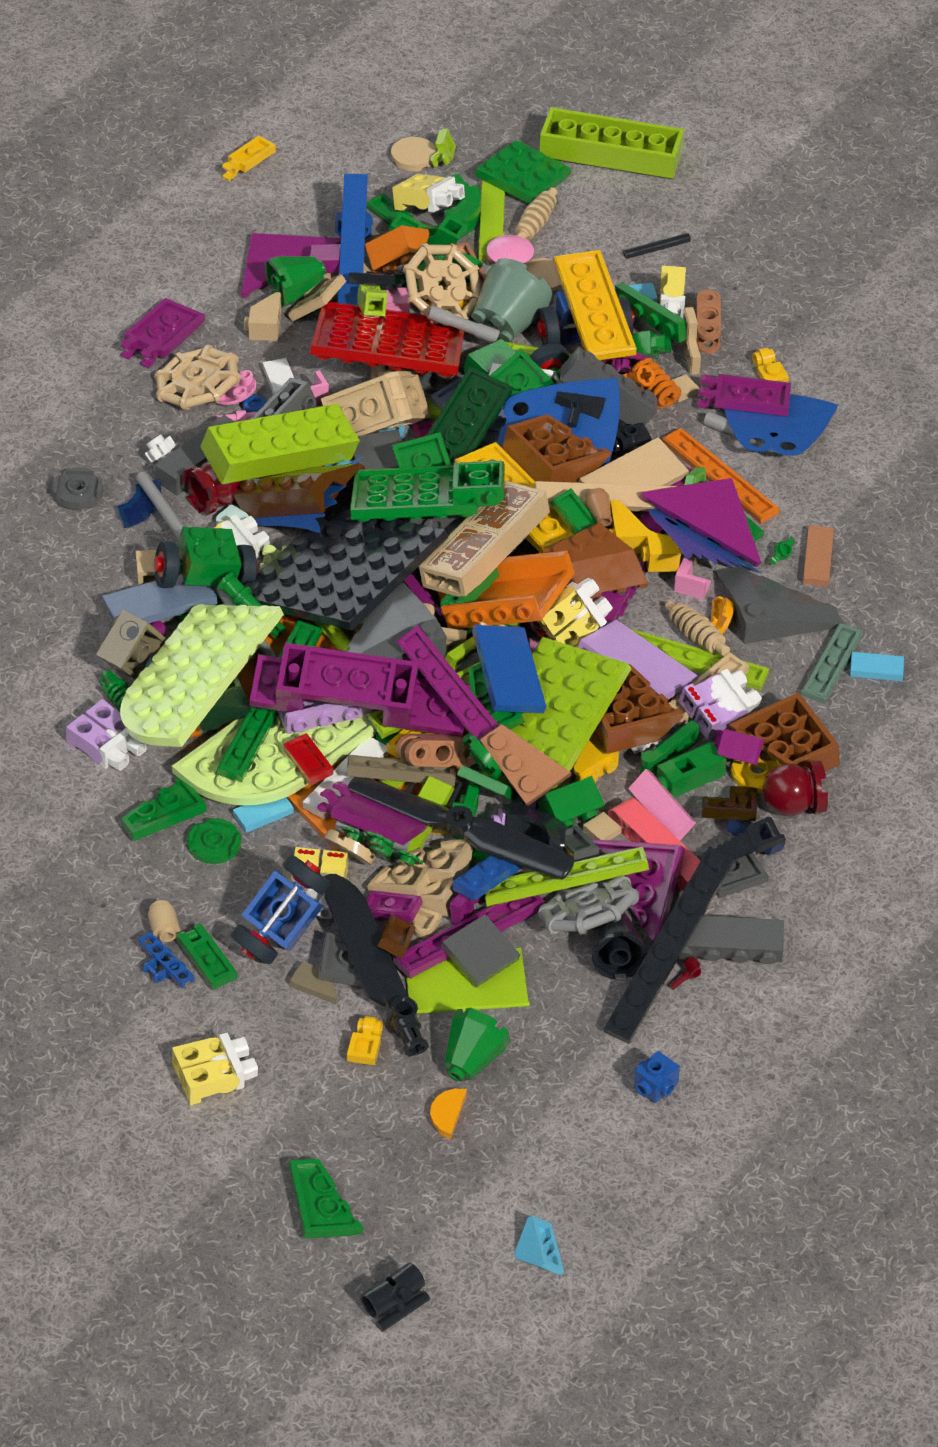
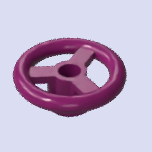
[600,352,646,375]

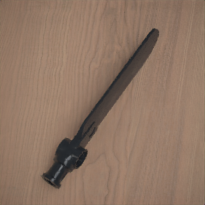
[323,874,429,1057]

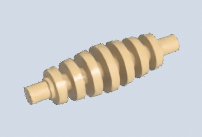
[515,187,558,241]
[665,601,730,656]

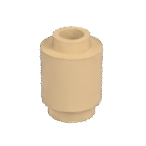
[148,900,180,942]

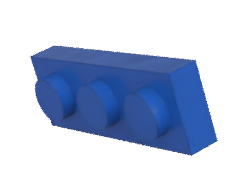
[453,855,524,901]

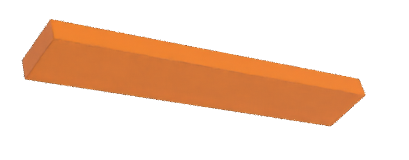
[662,428,780,524]

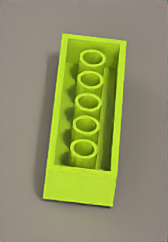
[540,107,685,179]
[200,404,360,484]

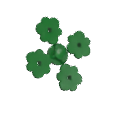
[342,826,423,867]

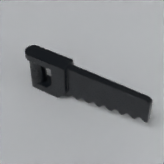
[697,817,786,861]

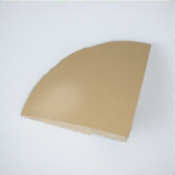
[367,839,473,916]

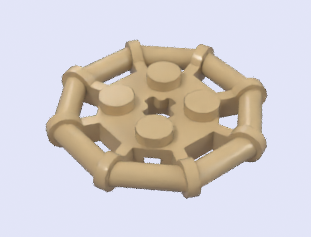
[403,243,481,325]
[154,345,241,410]

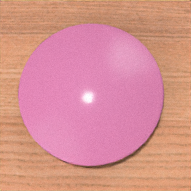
[487,235,534,263]
[214,370,256,405]

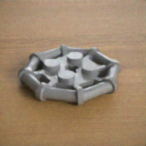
[538,875,639,935]

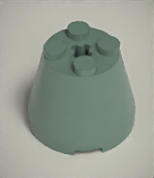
[471,258,554,342]

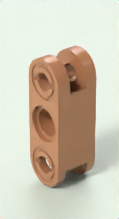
[695,289,721,354]
[396,734,476,767]

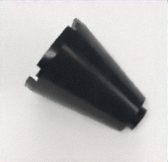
[592,905,647,979]

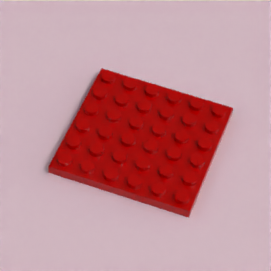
[310,301,465,377]

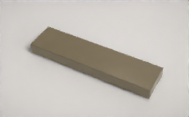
[347,755,456,786]

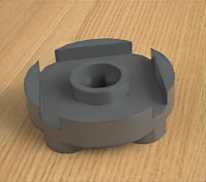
[52,467,103,509]

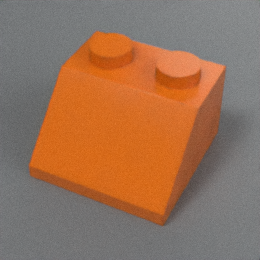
[365,226,429,272]

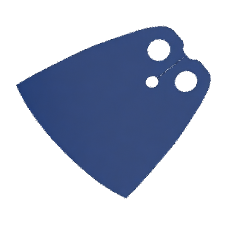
[499,378,620,469]
[724,394,838,456]

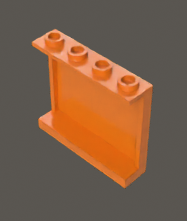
[441,550,575,629]

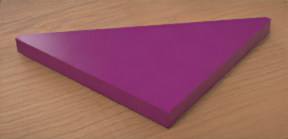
[241,233,341,298]
[640,478,761,567]
[591,839,685,943]

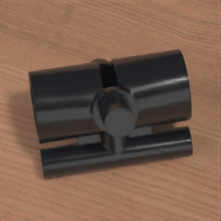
[360,1262,430,1332]

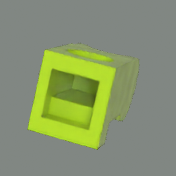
[357,284,388,316]

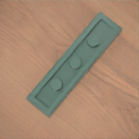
[801,623,863,704]

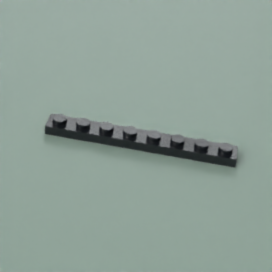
[604,846,734,1044]

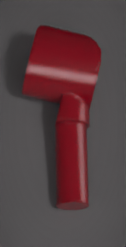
[668,957,701,990]

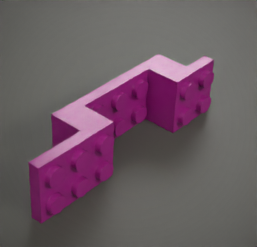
[250,643,470,737]

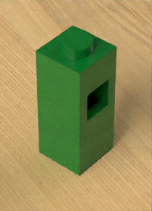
[657,742,726,798]

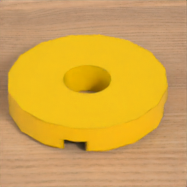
[731,749,783,793]

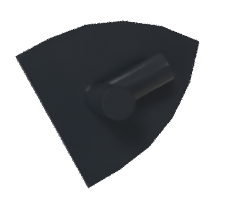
[555,391,606,428]

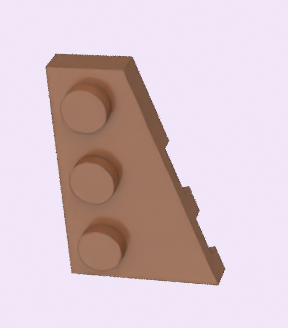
[480,724,571,806]

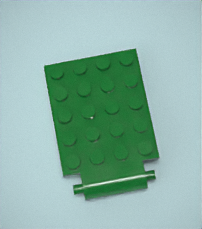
[351,459,505,522]

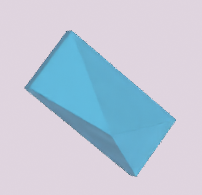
[514,1215,564,1274]

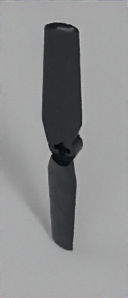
[348,777,574,879]

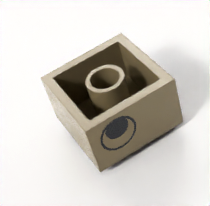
[96,609,167,680]

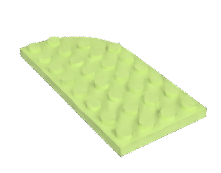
[120,604,284,747]
[172,711,377,806]

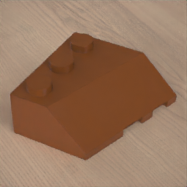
[502,414,611,483]
[542,523,648,598]
[595,664,684,754]
[729,692,840,772]

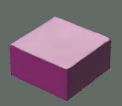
[310,244,341,273]

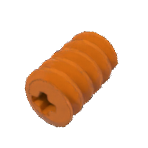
[631,358,682,409]

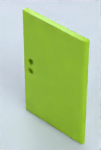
[406,948,530,1014]

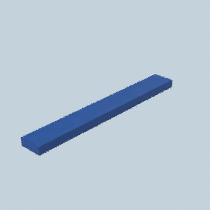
[338,173,368,305]

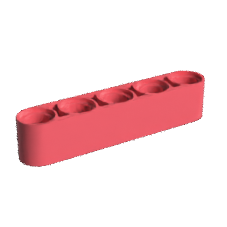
[608,797,701,891]

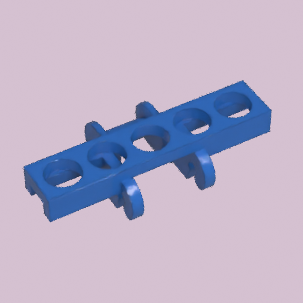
[138,931,194,988]

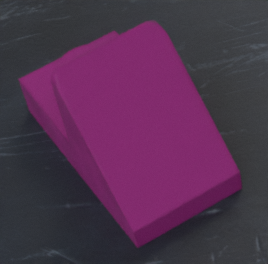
[714,729,764,765]

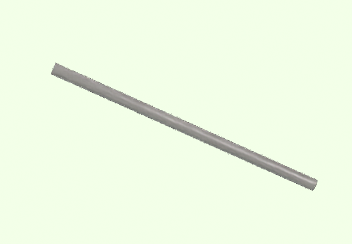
[136,472,277,657]

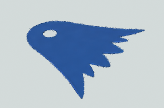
[254,456,364,533]
[649,508,763,574]

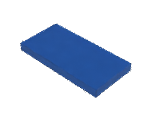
[472,625,546,713]

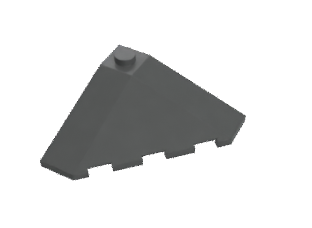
[715,566,843,644]
[348,582,447,661]

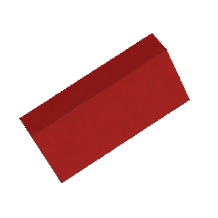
[283,733,334,786]

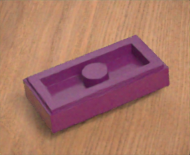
[366,890,423,922]

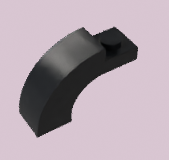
[502,804,566,852]

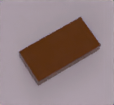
[377,914,416,959]

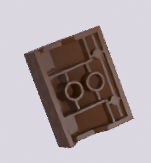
[233,464,360,518]

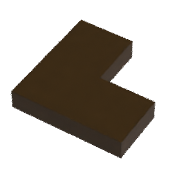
[702,786,757,821]

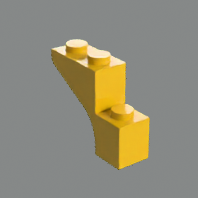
[608,500,681,572]
[573,731,619,783]

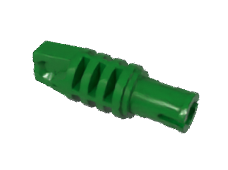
[100,670,129,712]

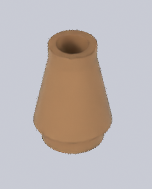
[585,488,612,527]

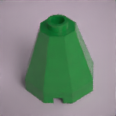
[265,256,326,308]
[444,1008,510,1082]

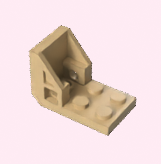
[321,371,432,436]

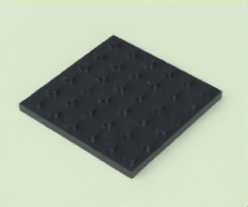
[244,506,448,630]

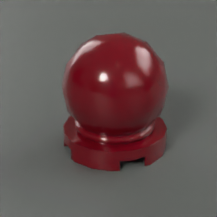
[182,461,242,516]
[762,760,828,817]

